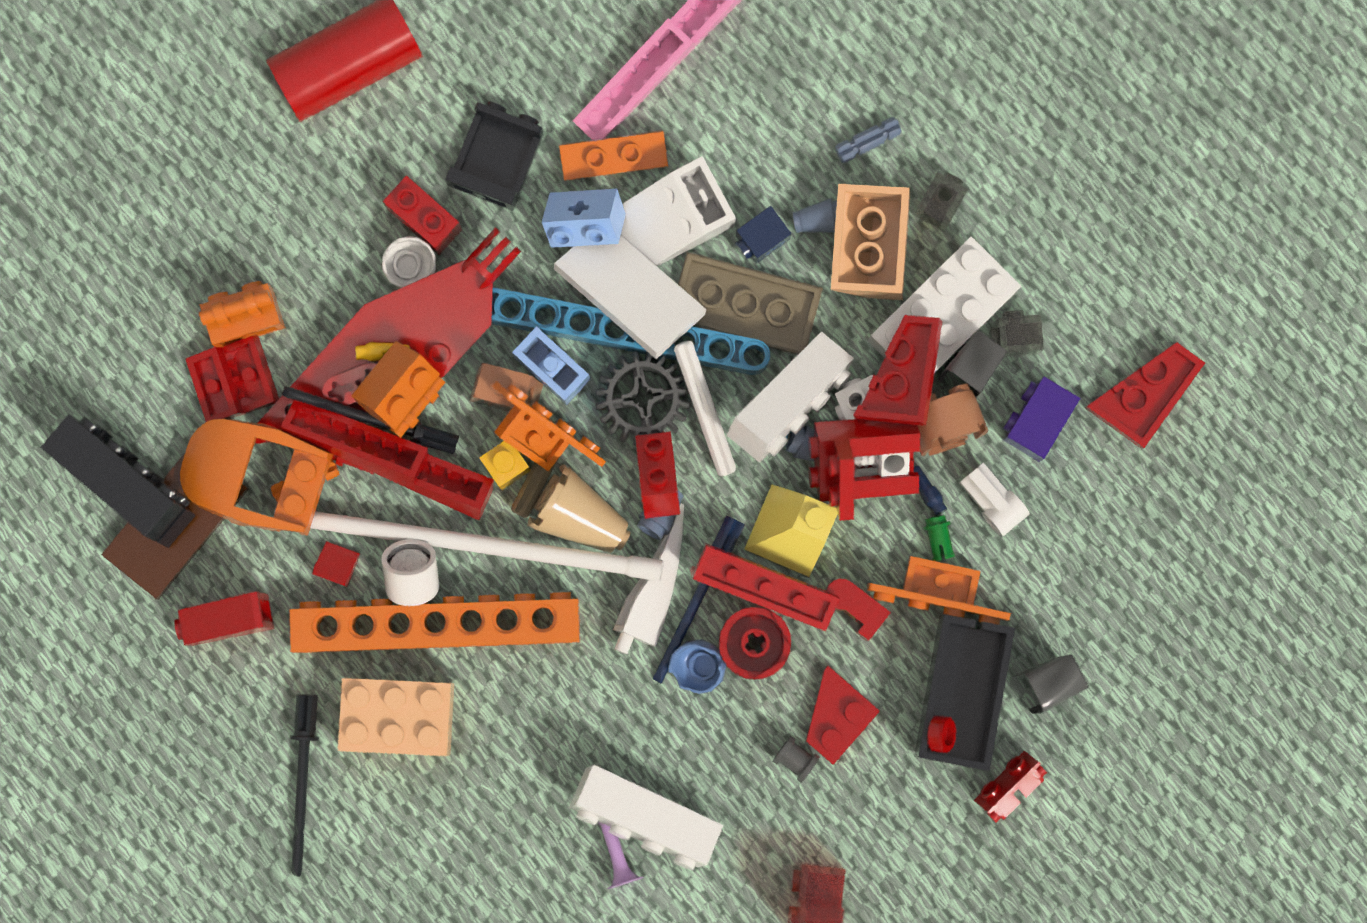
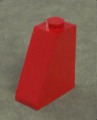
[174,591,275,646]

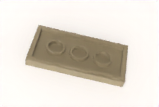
[678,252,823,355]

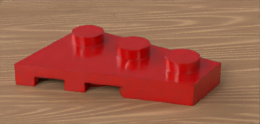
[853,315,942,426]
[1085,342,1205,449]

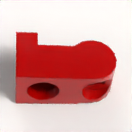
[825,578,891,641]

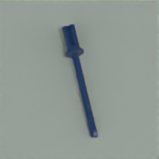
[653,515,745,684]

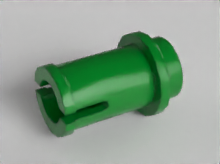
[923,515,955,561]

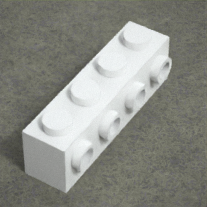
[727,331,854,463]
[569,765,723,870]

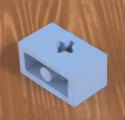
[542,188,626,248]
[512,326,590,406]

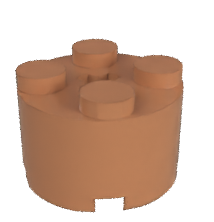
[918,383,988,456]

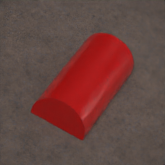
[266,0,423,122]

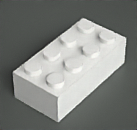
[868,236,1022,374]

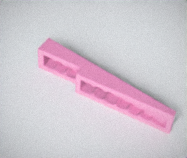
[573,0,741,140]

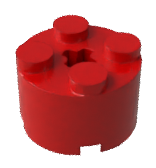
[718,607,791,680]

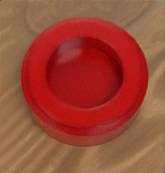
[928,716,956,753]

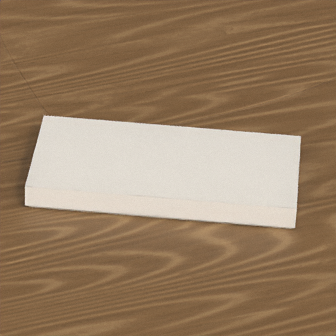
[554,236,706,359]

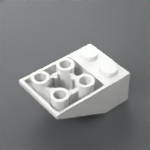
[621,156,736,266]

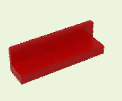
[690,543,840,631]

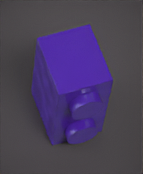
[1002,377,1081,462]

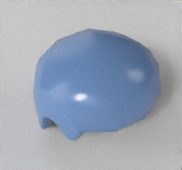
[668,639,726,694]

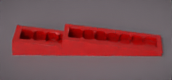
[281,400,494,521]

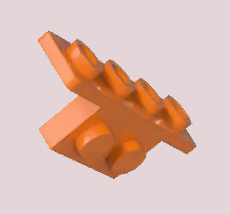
[492,381,606,472]
[866,556,1011,625]

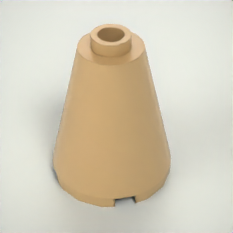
[527,464,631,553]

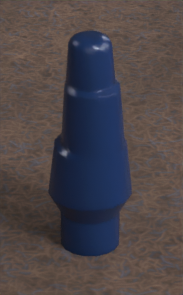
[914,466,947,516]

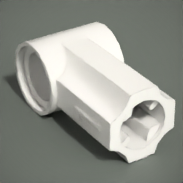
[959,463,1030,537]

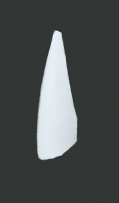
[613,503,684,654]

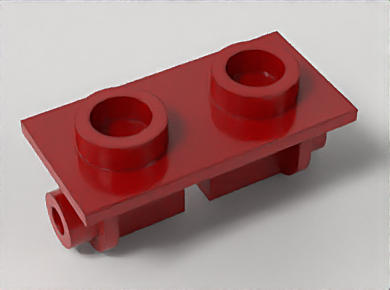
[973,751,1047,823]

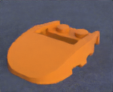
[180,419,333,536]

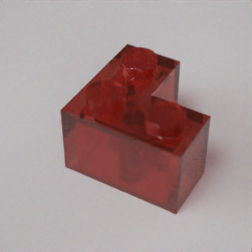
[787,862,846,923]

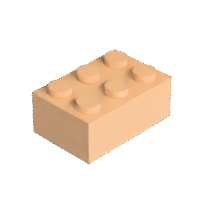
[338,678,454,756]

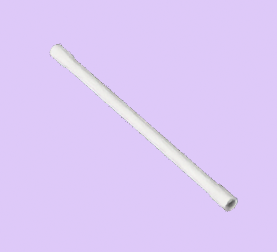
[274,505,664,581]

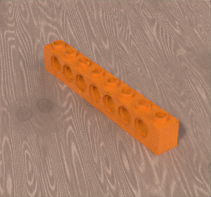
[290,592,581,653]

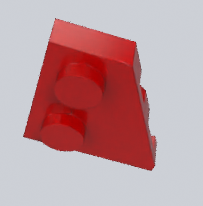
[806,666,880,765]

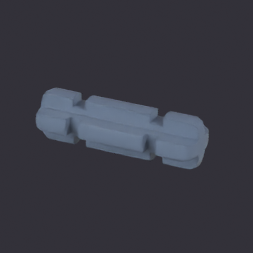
[835,117,902,163]

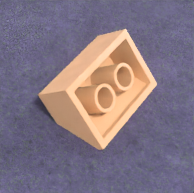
[831,184,910,300]

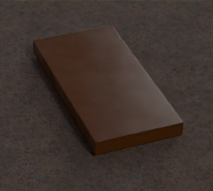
[101,453,249,600]

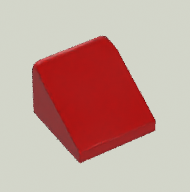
[311,541,360,587]

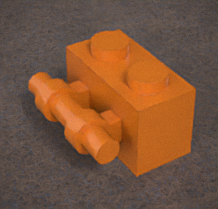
[199,281,285,347]
[351,341,445,438]

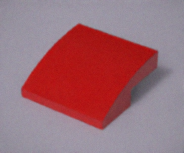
[185,335,279,422]

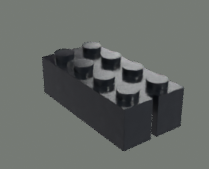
[40,414,196,548]
[914,614,1015,771]

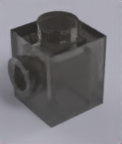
[914,172,968,232]
[989,310,1044,357]

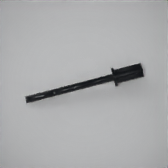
[282,386,459,454]
[290,694,319,877]

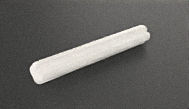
[674,341,736,476]

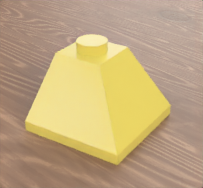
[744,484,838,577]

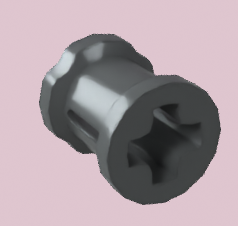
[772,736,820,783]

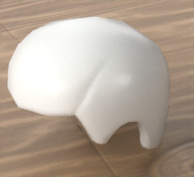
[382,236,436,288]

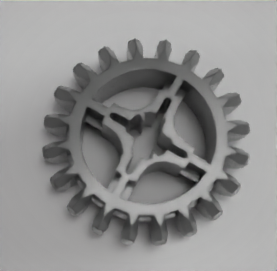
[595,351,691,446]

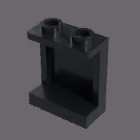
[445,101,544,211]

